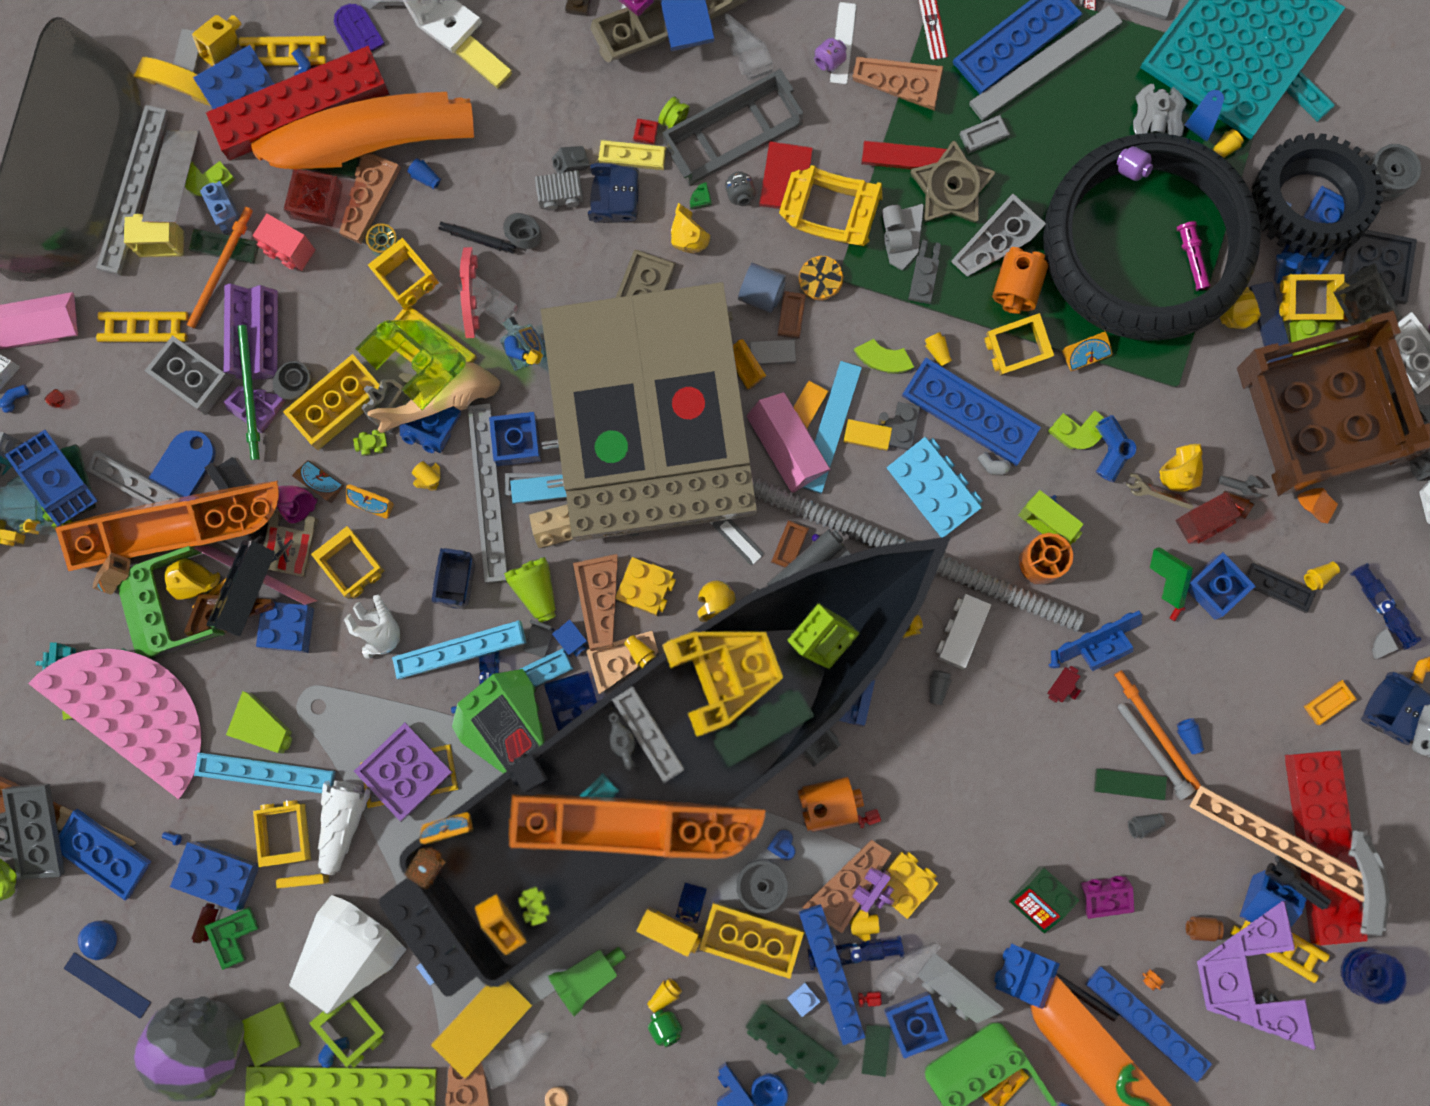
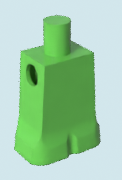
[547,947,626,1017]

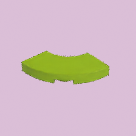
[854,339,914,374]

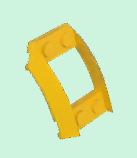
[779,165,882,246]

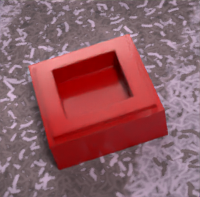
[633,118,659,145]

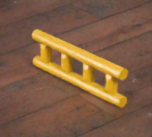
[239,36,327,66]
[96,312,189,342]
[1230,920,1330,983]

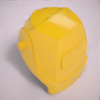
[671,203,710,254]
[1220,287,1261,329]
[1159,444,1203,491]
[165,558,220,600]

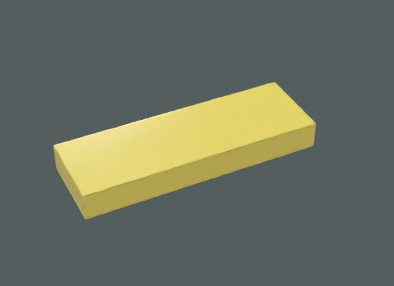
[455,35,512,89]
[598,140,666,170]

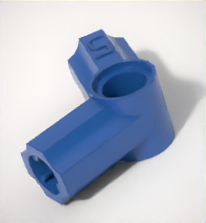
[1095,415,1137,483]

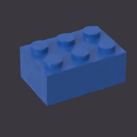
[170,841,259,911]

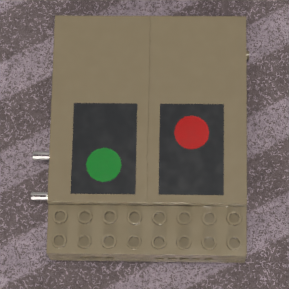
[541,282,757,542]

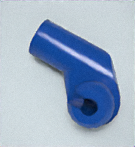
[291,48,311,76]
[0,384,30,413]
[318,1037,350,1068]

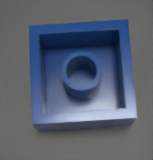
[489,412,542,466]
[1188,552,1255,620]
[256,602,314,653]
[883,991,949,1059]

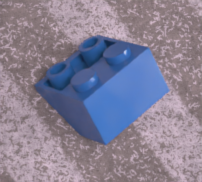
[1239,870,1306,927]

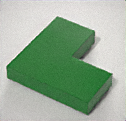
[1150,547,1193,609]
[204,906,259,970]

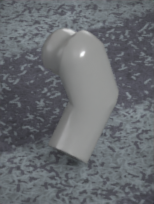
[977,452,1011,475]

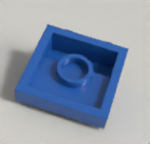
[399,407,461,453]
[994,943,1060,1009]

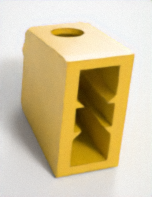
[192,15,242,66]

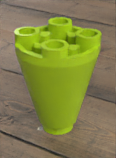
[504,557,556,623]

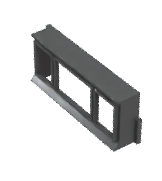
[662,68,803,186]

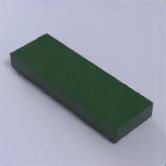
[1094,769,1167,800]

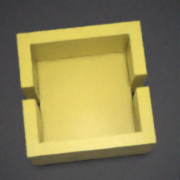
[124,214,184,257]

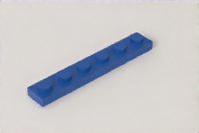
[799,904,865,1045]
[1085,966,1212,1082]

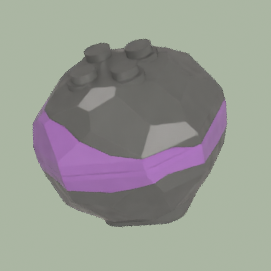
[134,997,244,1102]

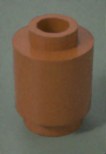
[1185,916,1224,942]

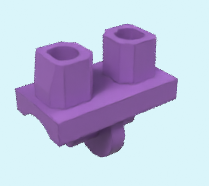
[852,867,894,913]

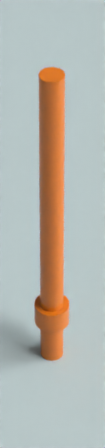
[187,206,253,329]
[1114,670,1201,791]

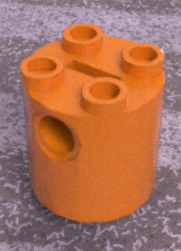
[992,247,1048,314]
[1019,533,1073,585]
[798,777,864,832]

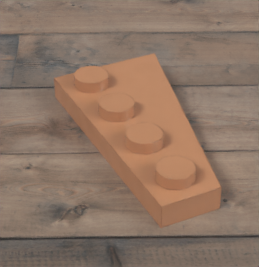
[339,153,401,244]

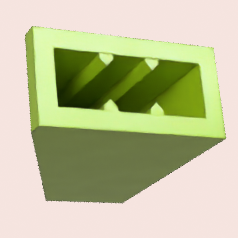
[226,691,292,754]

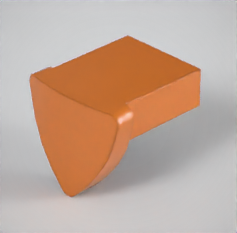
[1297,488,1338,524]

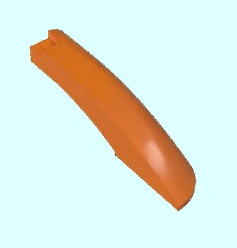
[251,92,474,169]
[55,480,279,571]
[509,795,765,859]
[1031,976,1171,1106]

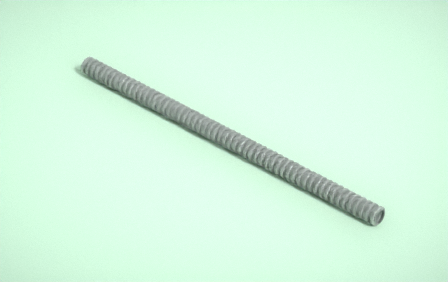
[752,476,1085,632]

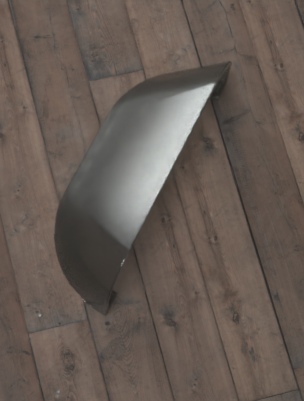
[0,17,144,282]

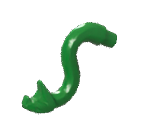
[1116,1063,1151,1106]

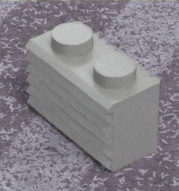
[535,170,584,210]

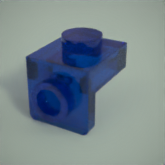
[675,882,707,923]

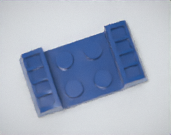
[5,430,98,527]

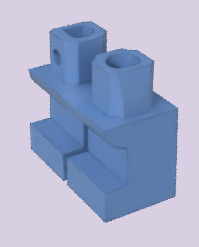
[200,181,240,235]

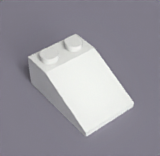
[1379,312,1430,394]

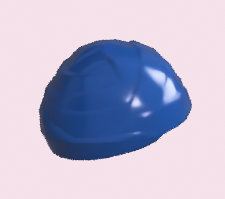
[78,921,117,960]
[751,1073,789,1106]

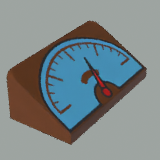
[292,460,344,503]

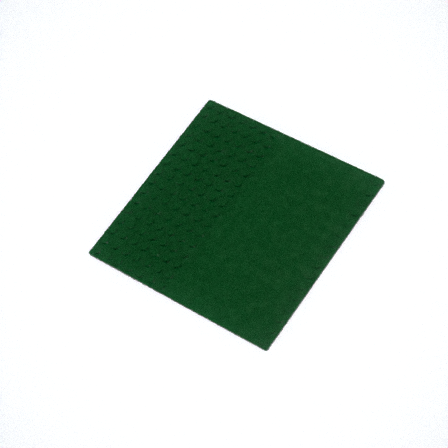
[841,0,1255,387]

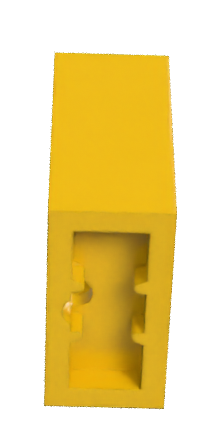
[368,238,439,310]
[1279,274,1344,321]
[984,313,1054,375]
[311,526,385,599]
[253,800,311,867]
[636,906,701,957]

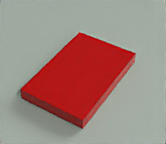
[759,141,813,209]

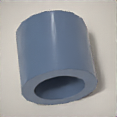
[738,262,786,313]

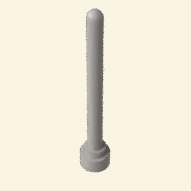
[1118,703,1195,800]

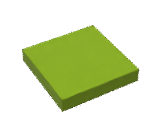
[242,1002,301,1067]

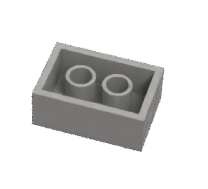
[145,335,233,415]

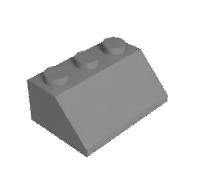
[917,953,1004,1024]

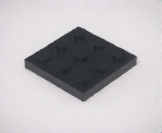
[1341,230,1417,305]

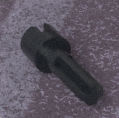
[1265,855,1331,910]

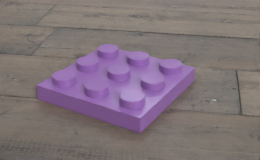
[354,723,453,822]

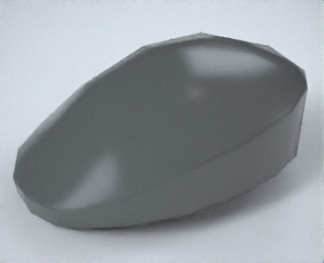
[503,213,542,249]
[273,361,312,400]

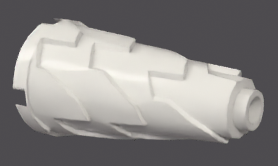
[318,780,371,875]

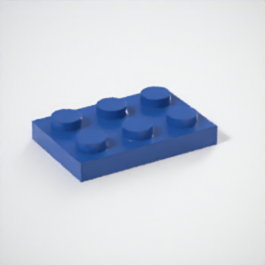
[193,45,274,109]

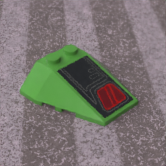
[452,669,545,773]

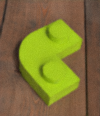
[184,161,235,196]
[1047,410,1104,450]

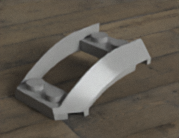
[1349,828,1390,936]

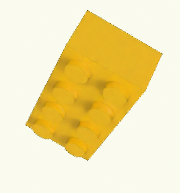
[283,354,380,450]
[699,901,804,979]

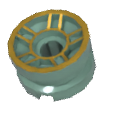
[366,223,399,257]

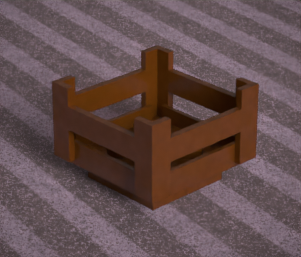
[1237,311,1430,496]

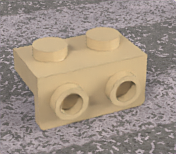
[529,504,573,548]

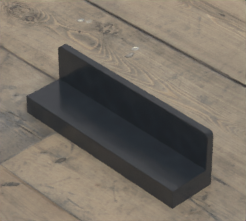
[204,457,280,544]
[206,541,275,636]

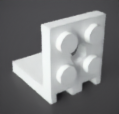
[403,0,482,53]

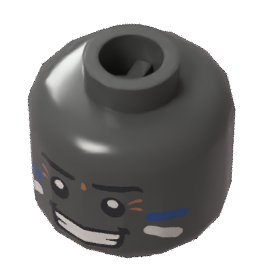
[725,171,756,206]

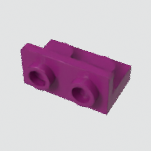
[1081,876,1134,919]

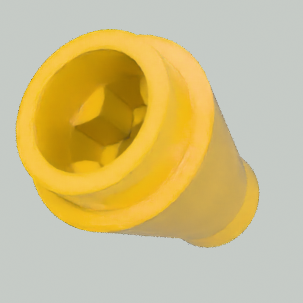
[1213,129,1244,158]
[925,332,952,366]
[1304,561,1340,590]
[624,635,656,668]
[647,978,682,1013]

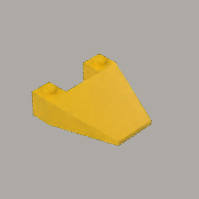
[663,632,783,736]

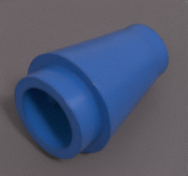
[407,158,441,189]
[1177,718,1204,754]

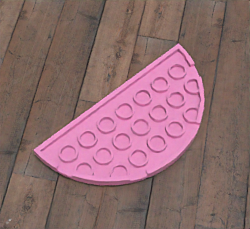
[28,649,202,799]

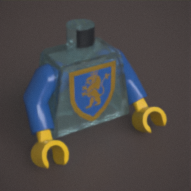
[500,316,547,371]

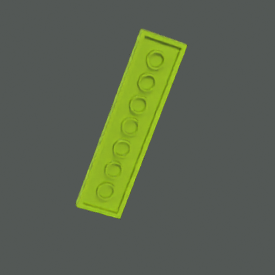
[245,1066,437,1106]

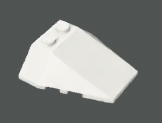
[289,895,406,1014]

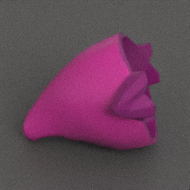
[277,485,318,523]

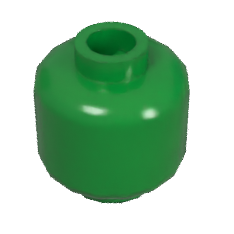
[648,1010,683,1048]

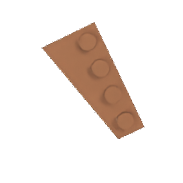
[853,57,943,111]
[573,554,618,651]
[802,840,891,933]
[445,1059,490,1106]

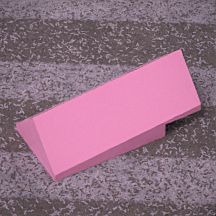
[0,292,78,350]
[746,392,831,493]

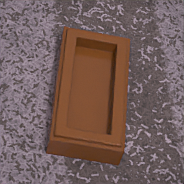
[778,291,806,339]
[771,520,809,568]

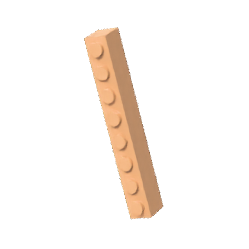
[1189,785,1364,902]

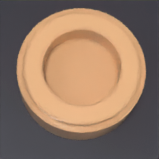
[545,1086,569,1106]

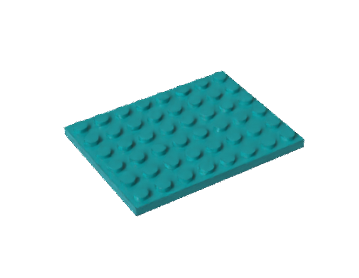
[1140,0,1346,140]

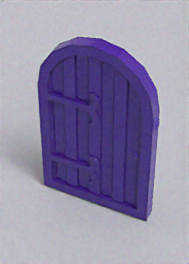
[334,4,385,53]

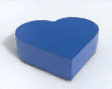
[767,830,795,860]

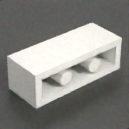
[936,594,991,670]

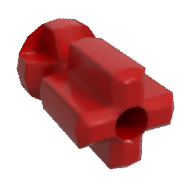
[858,809,881,829]
[858,991,882,1007]

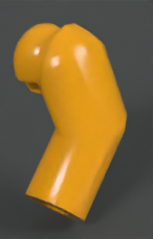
[1411,656,1430,684]

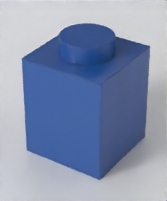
[552,620,588,657]

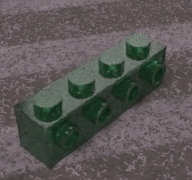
[713,689,814,767]
[745,1001,840,1085]

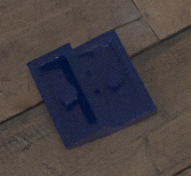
[544,671,598,731]

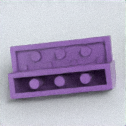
[224,283,278,380]

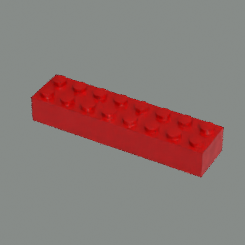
[206,46,390,161]
[1284,750,1368,946]

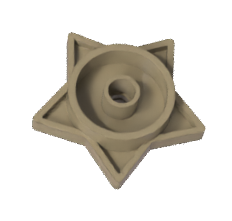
[910,141,995,223]

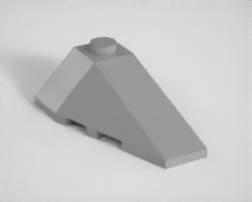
[951,194,1046,277]

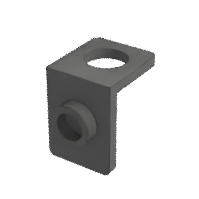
[523,620,555,658]

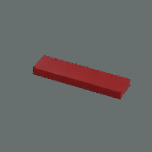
[861,141,947,169]

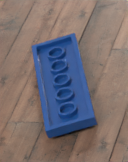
[953,0,1082,94]
[902,357,1041,466]

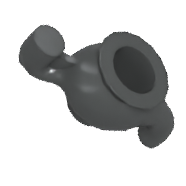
[609,714,635,770]

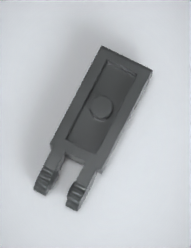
[908,240,941,304]

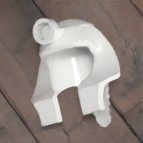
[344,595,400,659]

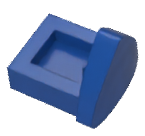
[1274,253,1304,283]

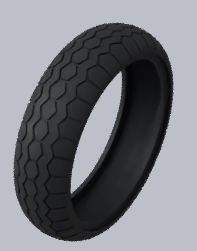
[1043,133,1261,341]

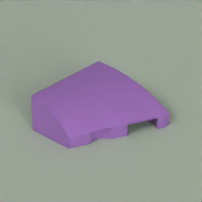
[224,386,286,433]

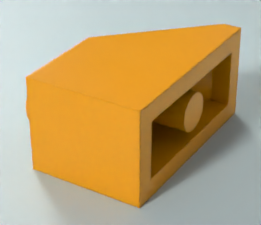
[475,894,526,955]

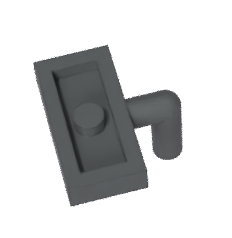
[878,402,920,450]

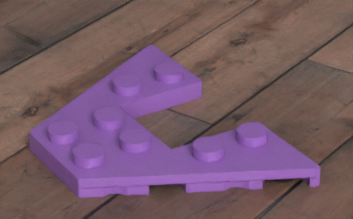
[1197,901,1316,1050]

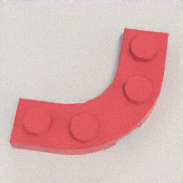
[460,247,480,338]

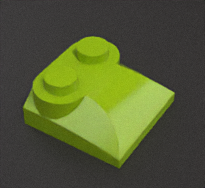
[1290,320,1337,356]

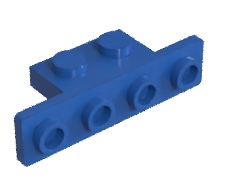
[1058,610,1142,671]

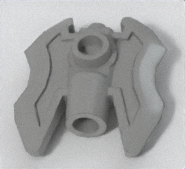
[1133,84,1186,136]

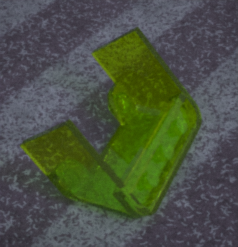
[355,319,466,410]

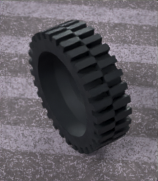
[1251,133,1384,257]

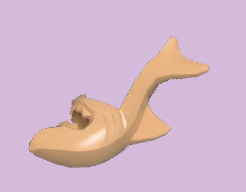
[368,361,501,433]

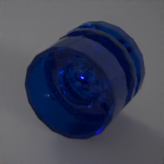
[1341,947,1407,1004]

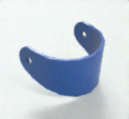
[1184,90,1224,141]

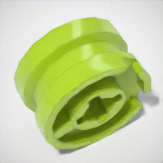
[658,96,690,129]

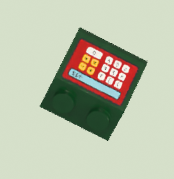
[1009,866,1080,934]

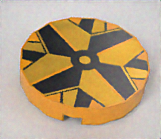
[799,256,844,301]

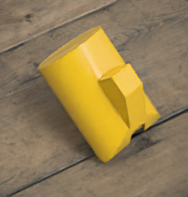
[412,461,440,491]
[849,909,879,941]

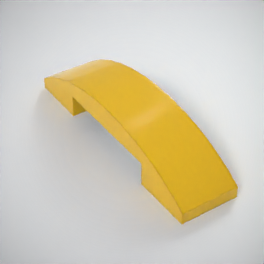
[134,57,211,106]

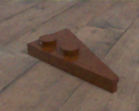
[184,594,275,637]

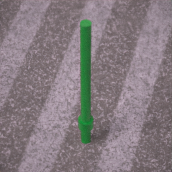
[238,325,260,460]

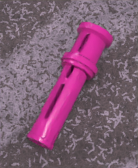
[1177,221,1211,291]

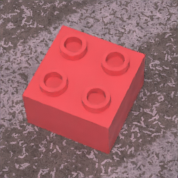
[252,214,316,272]

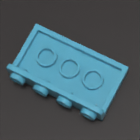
[886,437,983,537]

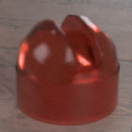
[44,389,65,408]

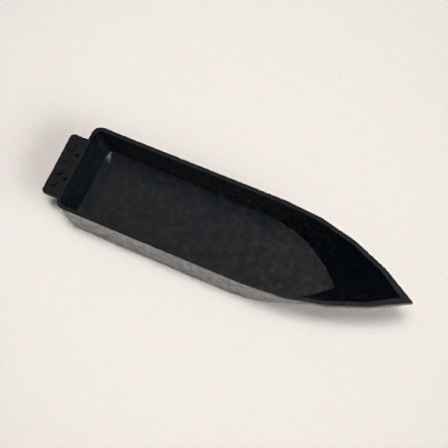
[379,536,951,997]

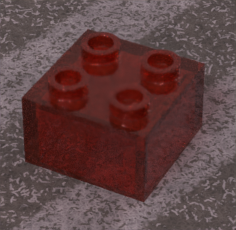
[283,169,343,227]
[1175,491,1241,544]

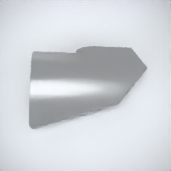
[882,204,924,270]

